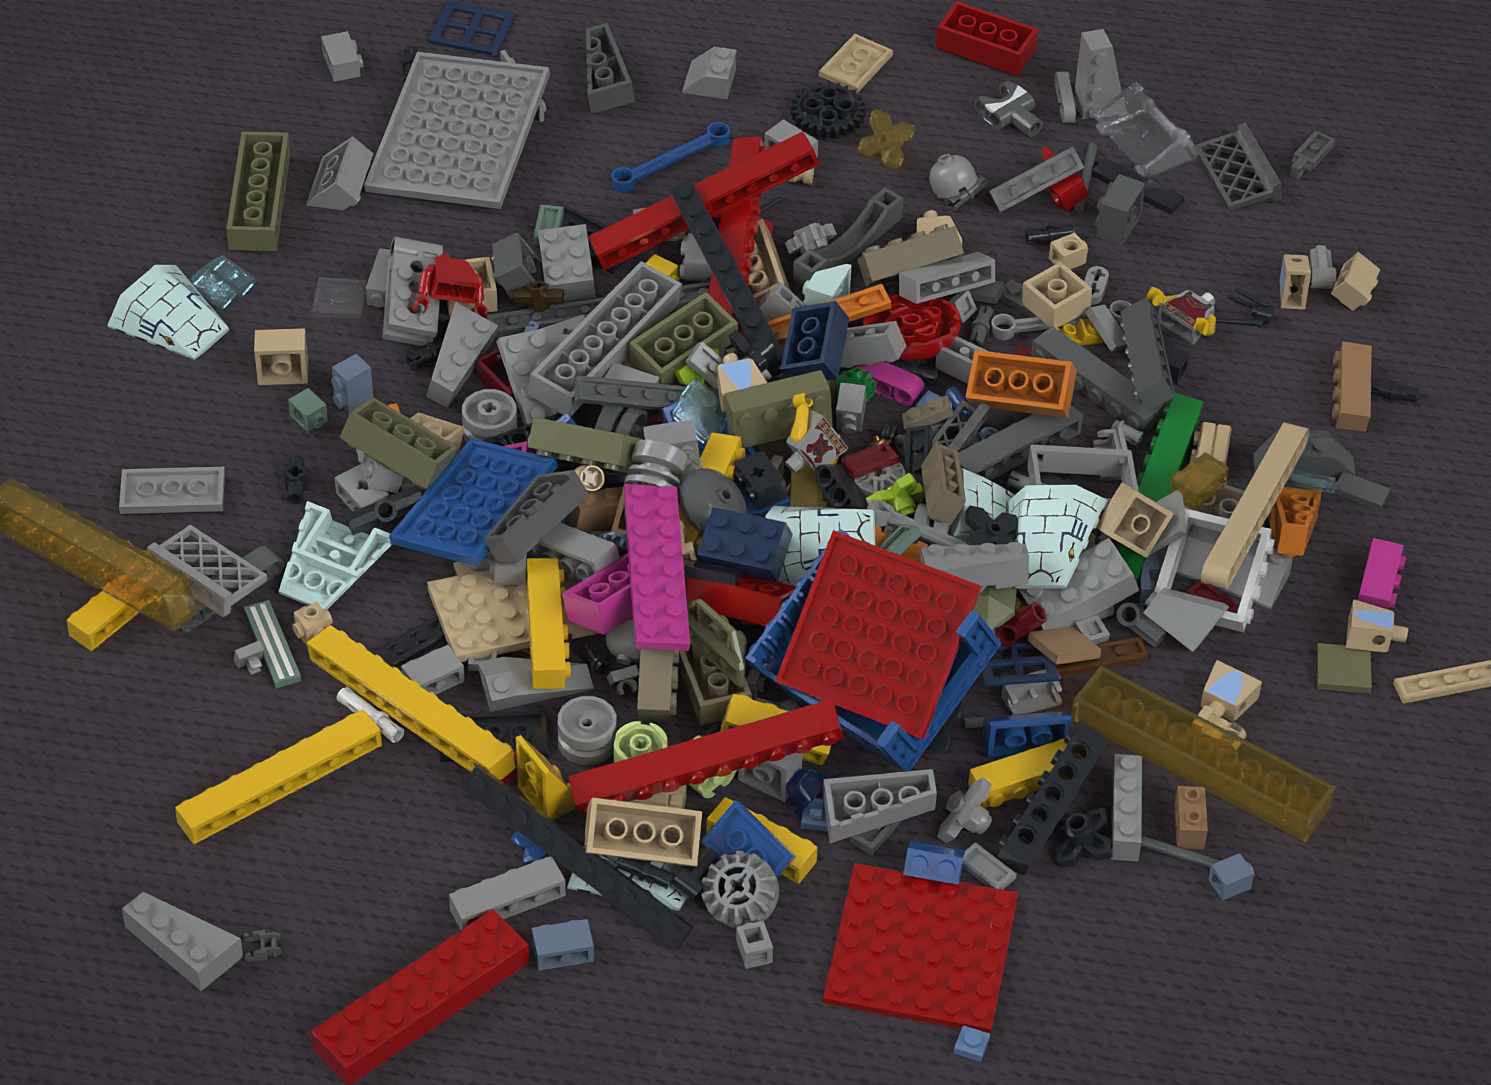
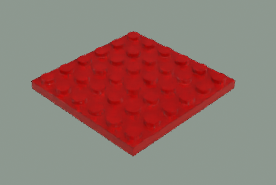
[775,530,982,739]
[823,863,1018,1034]

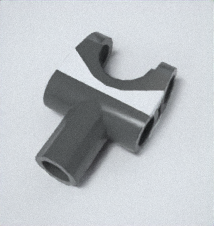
[974,81,1043,137]

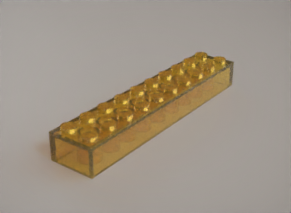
[0,478,198,632]
[1071,666,1336,842]

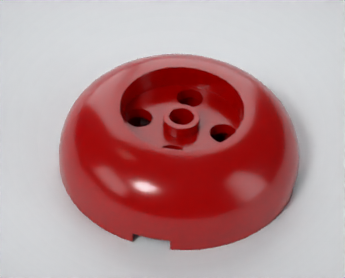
[863,294,961,361]

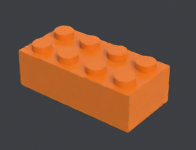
[965,350,1077,418]

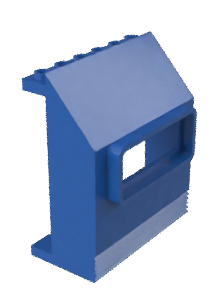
[746,529,1002,772]

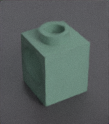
[288,388,328,432]

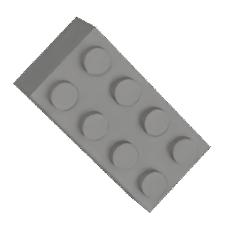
[1019,538,1139,631]

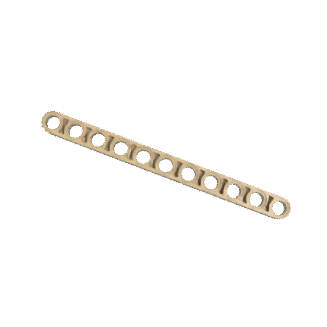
[1201,422,1309,589]

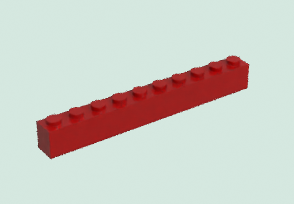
[588,131,820,271]
[708,136,768,332]
[568,699,844,816]

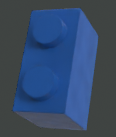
[903,841,965,884]

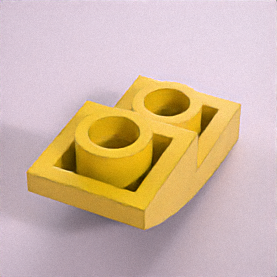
[1057,319,1104,346]

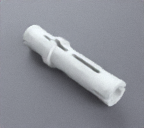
[337,687,404,743]

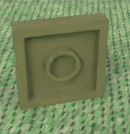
[1317,643,1372,693]

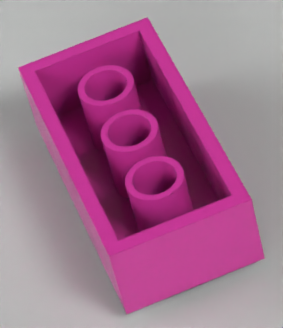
[562,554,633,634]

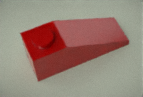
[1042,146,1089,211]

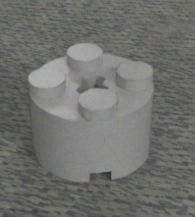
[680,233,712,282]

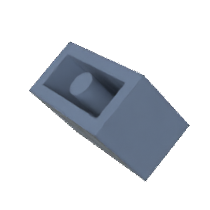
[331,354,373,414]
[532,919,594,971]

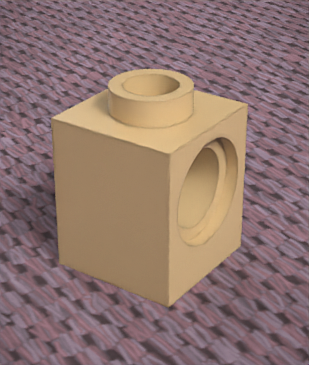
[1049,233,1088,269]

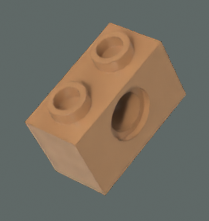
[1174,786,1208,850]

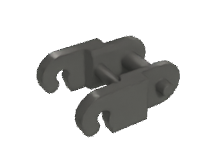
[244,930,282,962]

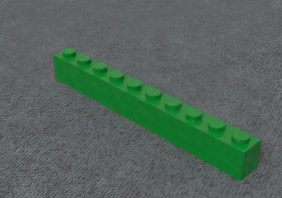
[1114,393,1204,598]

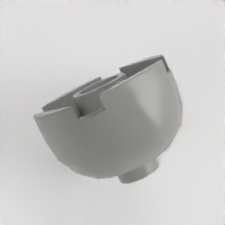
[929,154,978,198]
[606,619,641,666]

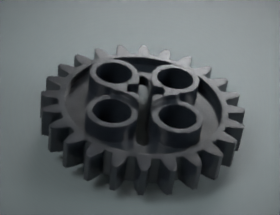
[791,81,866,140]

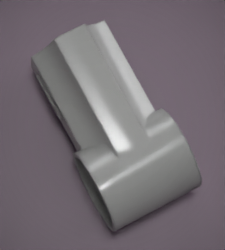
[1309,245,1336,289]

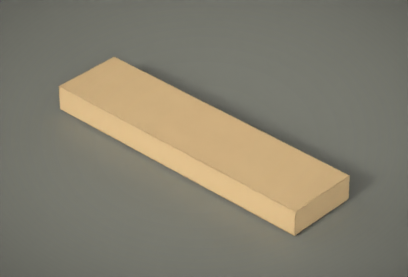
[1393,660,1491,703]

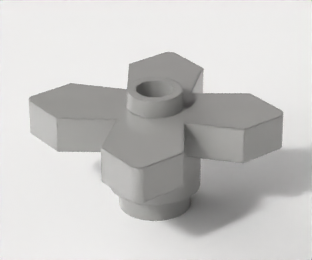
[937,778,992,843]

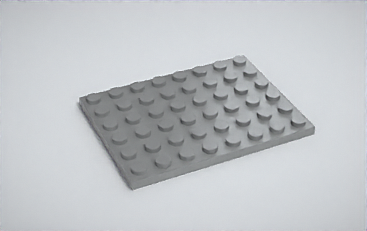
[364,52,550,209]

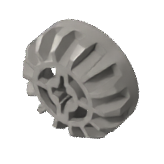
[702,851,779,928]

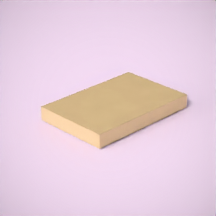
[819,34,893,93]

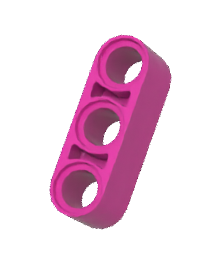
[855,361,925,406]

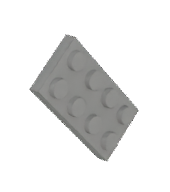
[496,328,574,425]
[119,467,225,514]

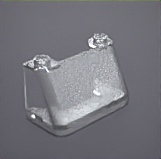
[1093,81,1199,179]

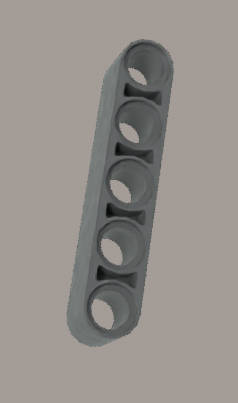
[166,546,284,632]

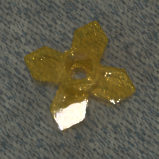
[857,109,916,169]

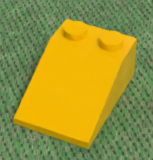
[516,735,575,820]

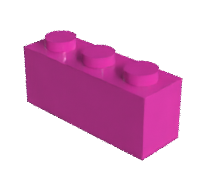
[1358,538,1406,610]

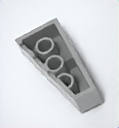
[823,769,937,843]

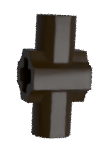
[514,281,564,312]

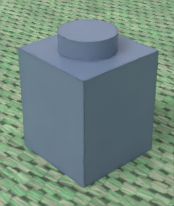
[1208,853,1255,900]

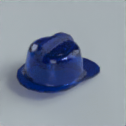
[785,767,842,814]

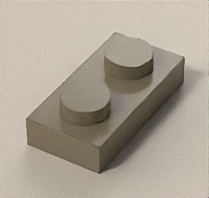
[902,395,954,430]

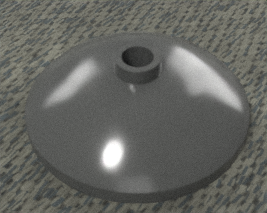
[680,468,747,535]

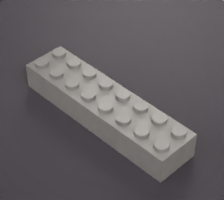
[528,261,682,417]

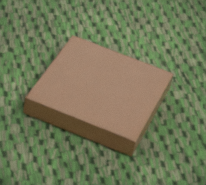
[1028,626,1102,665]

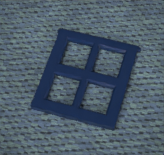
[428,0,516,57]
[981,639,1062,687]

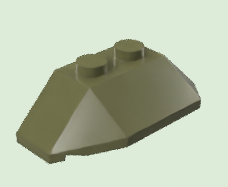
[973,586,1017,631]
[687,599,747,688]

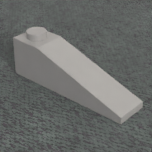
[477,657,594,712]

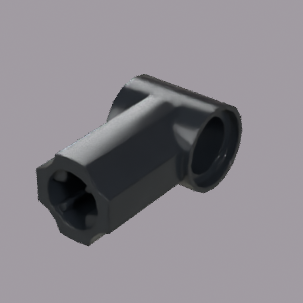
[669,847,720,902]

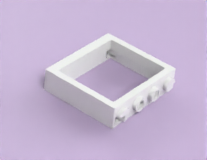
[1155,508,1275,632]

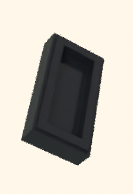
[684,560,743,585]

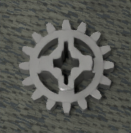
[785,223,837,255]

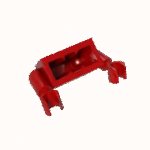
[412,254,488,317]

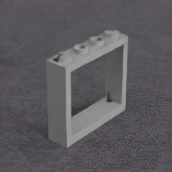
[1027,445,1139,519]

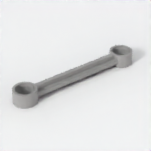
[991,300,1132,340]
[867,500,966,546]

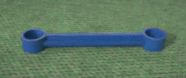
[612,122,730,192]

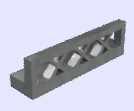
[988,147,1084,212]
[932,400,990,452]

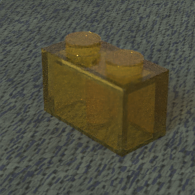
[1170,452,1229,511]

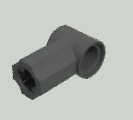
[1117,603,1168,647]

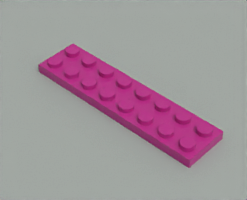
[624,484,690,651]

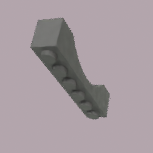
[793,187,903,288]

